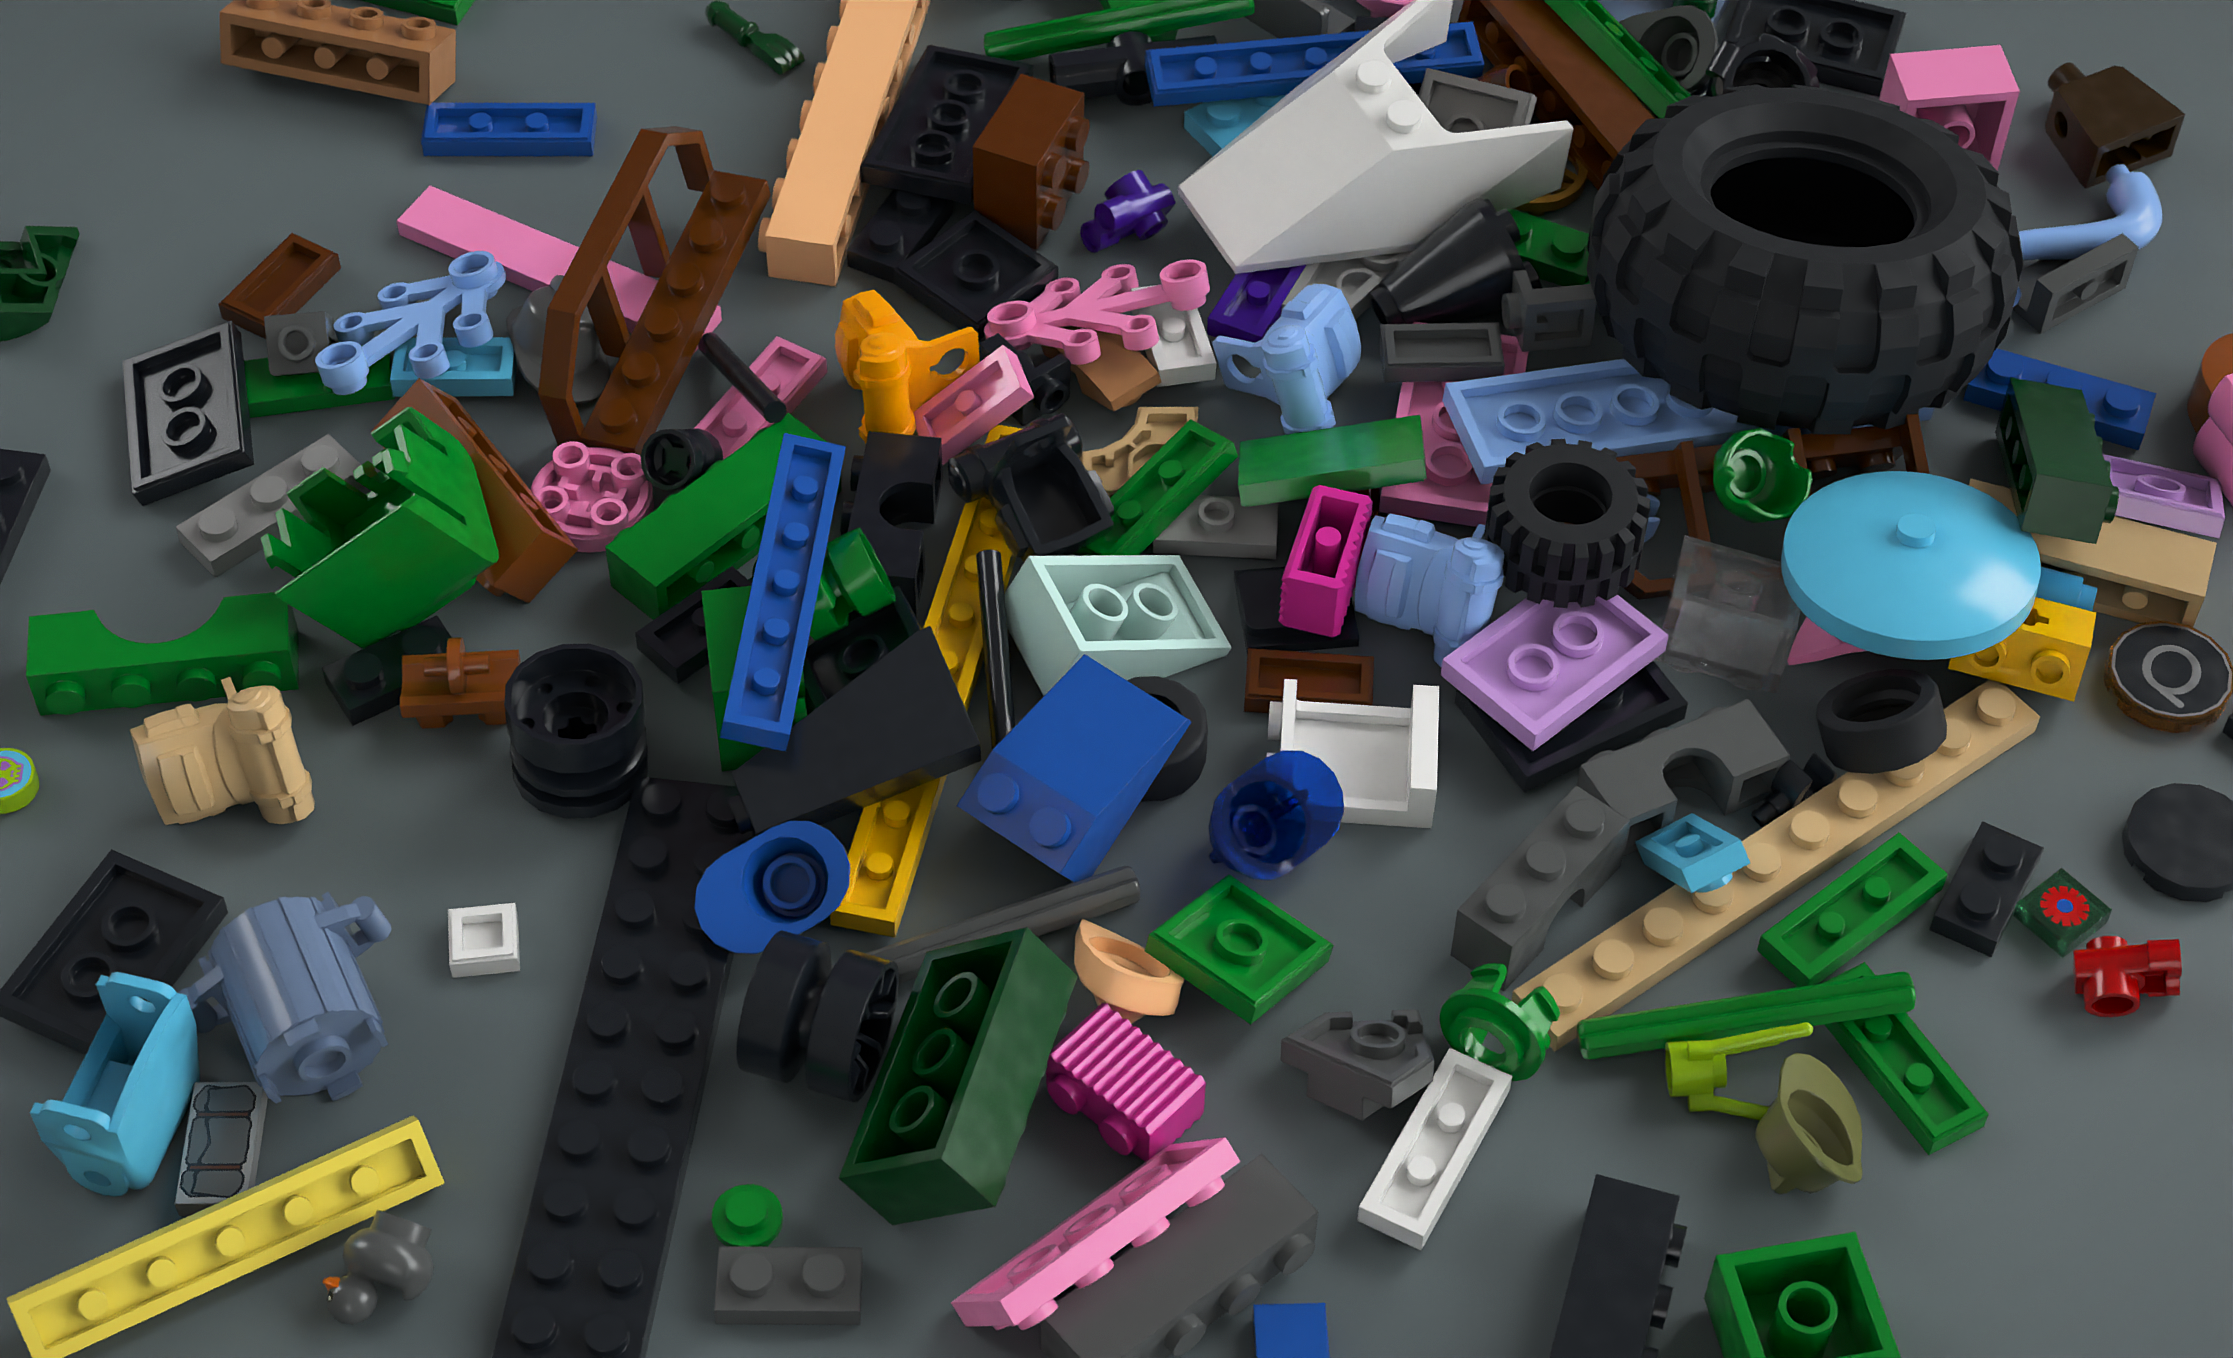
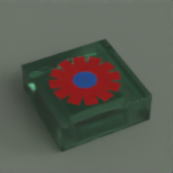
[2013,868,2112,958]

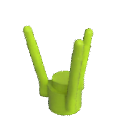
[1665,1022,1813,1121]

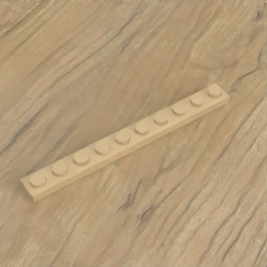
[1511,680,2040,1051]

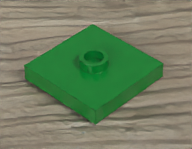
[1145,874,1334,1025]

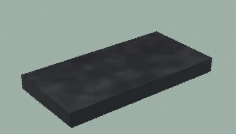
[861,45,1034,204]

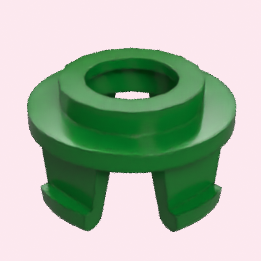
[1440,963,1560,1081]

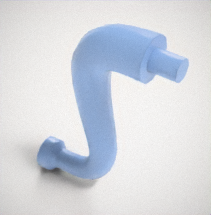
[2013,164,2162,307]

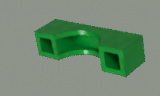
[26,592,299,716]

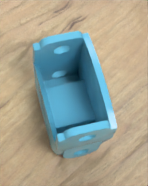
[30,972,200,1197]

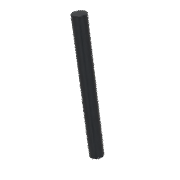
[976,550,1015,750]

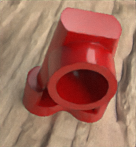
[2073,936,2182,1017]

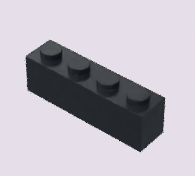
[1549,1174,1687,1358]

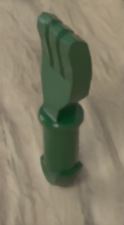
[705,1,805,75]

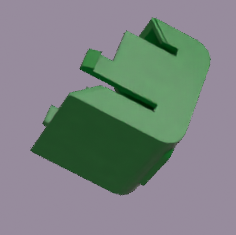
[261,407,499,649]

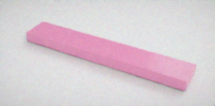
[397,186,722,353]

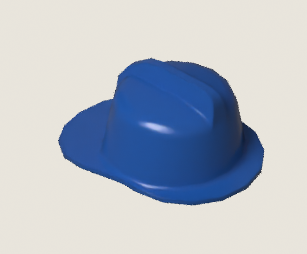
[695,821,851,954]

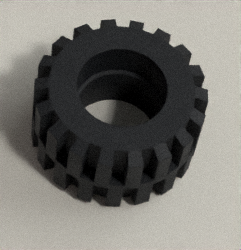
[1484,439,1650,608]

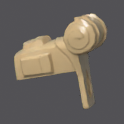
[130,677,315,825]

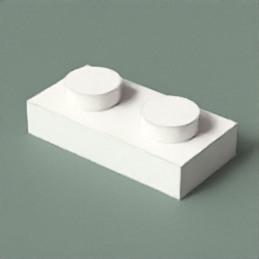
[1131,285,1217,387]

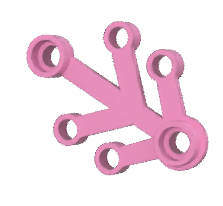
[984,260,1210,365]

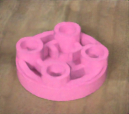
[530,441,654,553]

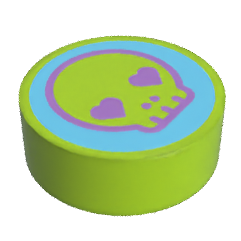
[0,748,40,814]

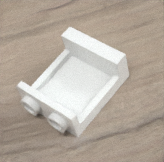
[1264,679,1439,828]

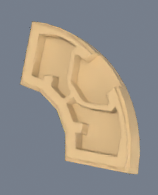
[1079,407,1198,498]

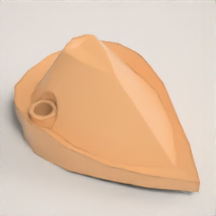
[1074,918,1184,1024]

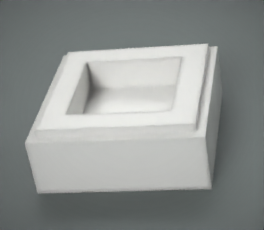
[448,903,520,978]

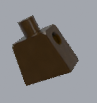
[2045,62,2185,189]

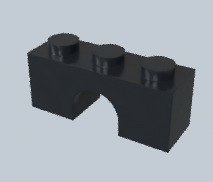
[840,431,943,618]

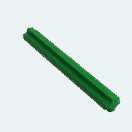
[984,0,1255,61]
[1577,971,1916,1060]

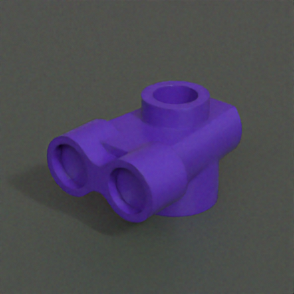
[1080,170,1175,253]

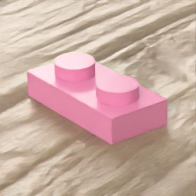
[913,345,1034,466]

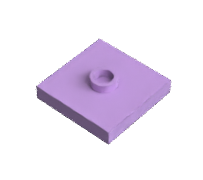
[2103,454,2225,538]

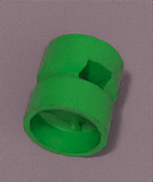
[810,527,896,641]

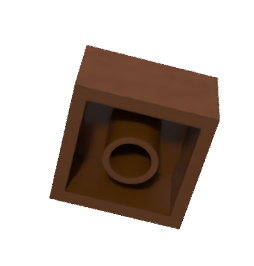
[973,74,1090,250]

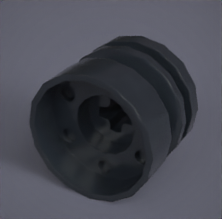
[504,644,648,819]

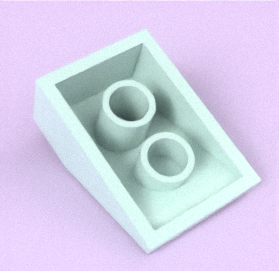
[1004,555,1232,696]

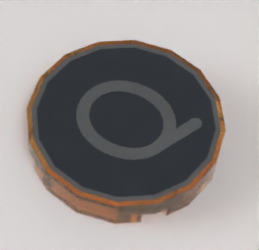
[2103,621,2233,733]

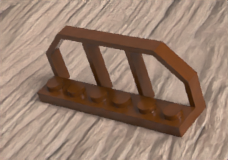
[538,126,771,456]
[1564,414,1930,600]

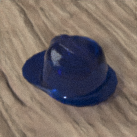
[1208,750,1344,881]

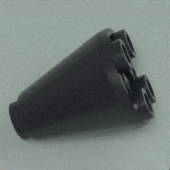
[1369,198,1542,324]

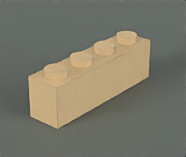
[1969,478,2217,629]

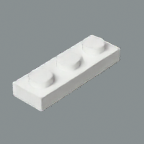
[1357,1048,1512,1251]

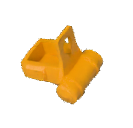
[835,290,980,444]

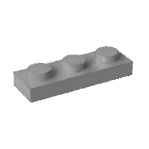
[176,434,363,578]

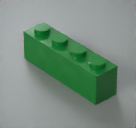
[605,413,842,620]

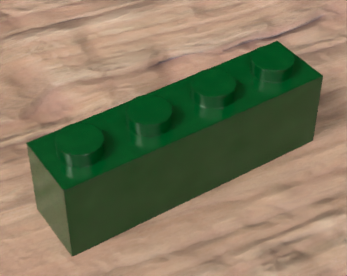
[1995,377,2119,544]

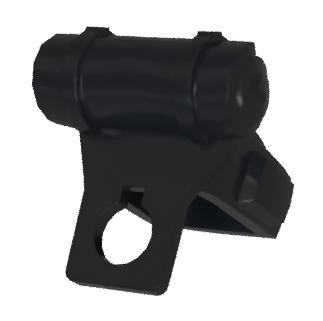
[947,413,1115,562]

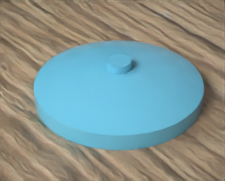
[1781,471,2041,660]

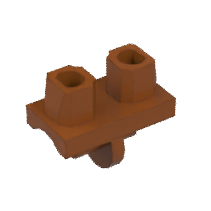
[400,637,521,729]

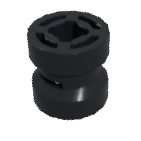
[641,429,723,490]

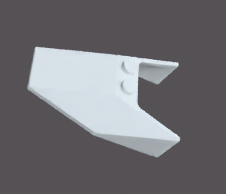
[1178,0,1574,274]

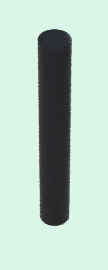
[698,332,787,423]

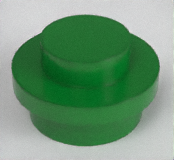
[711,1184,783,1247]

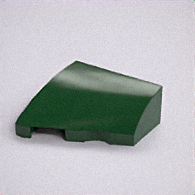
[0,226,80,342]

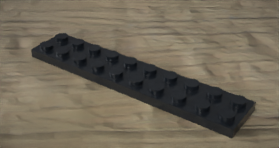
[492,776,756,1358]

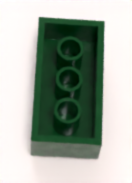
[838,927,1078,1225]

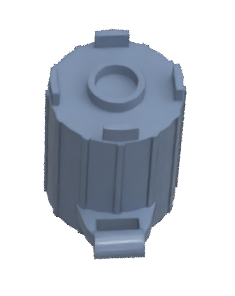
[178,892,391,1104]

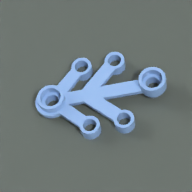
[315,251,506,395]

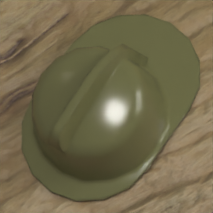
[1755,1052,1863,1195]

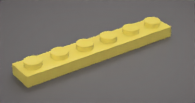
[6,1115,445,1358]

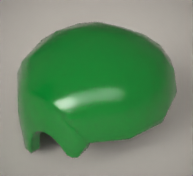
[1713,428,1813,523]

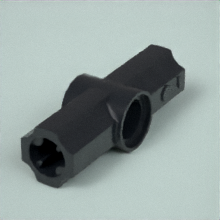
[1049,31,1218,106]

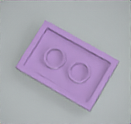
[1441,595,1669,751]

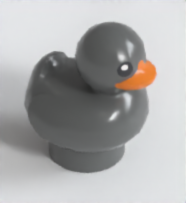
[322,1210,434,1325]

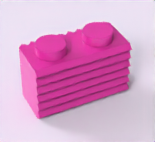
[1278,485,1373,637]
[1046,1003,1206,1162]

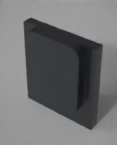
[1234,567,1359,655]

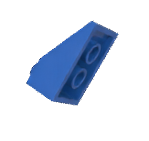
[956,654,1191,882]

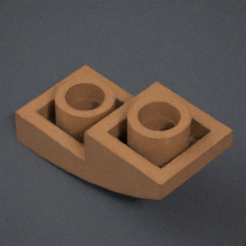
[1041,326,1162,412]

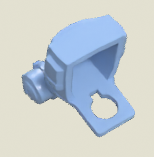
[1212,284,1361,435]
[1355,513,1504,667]

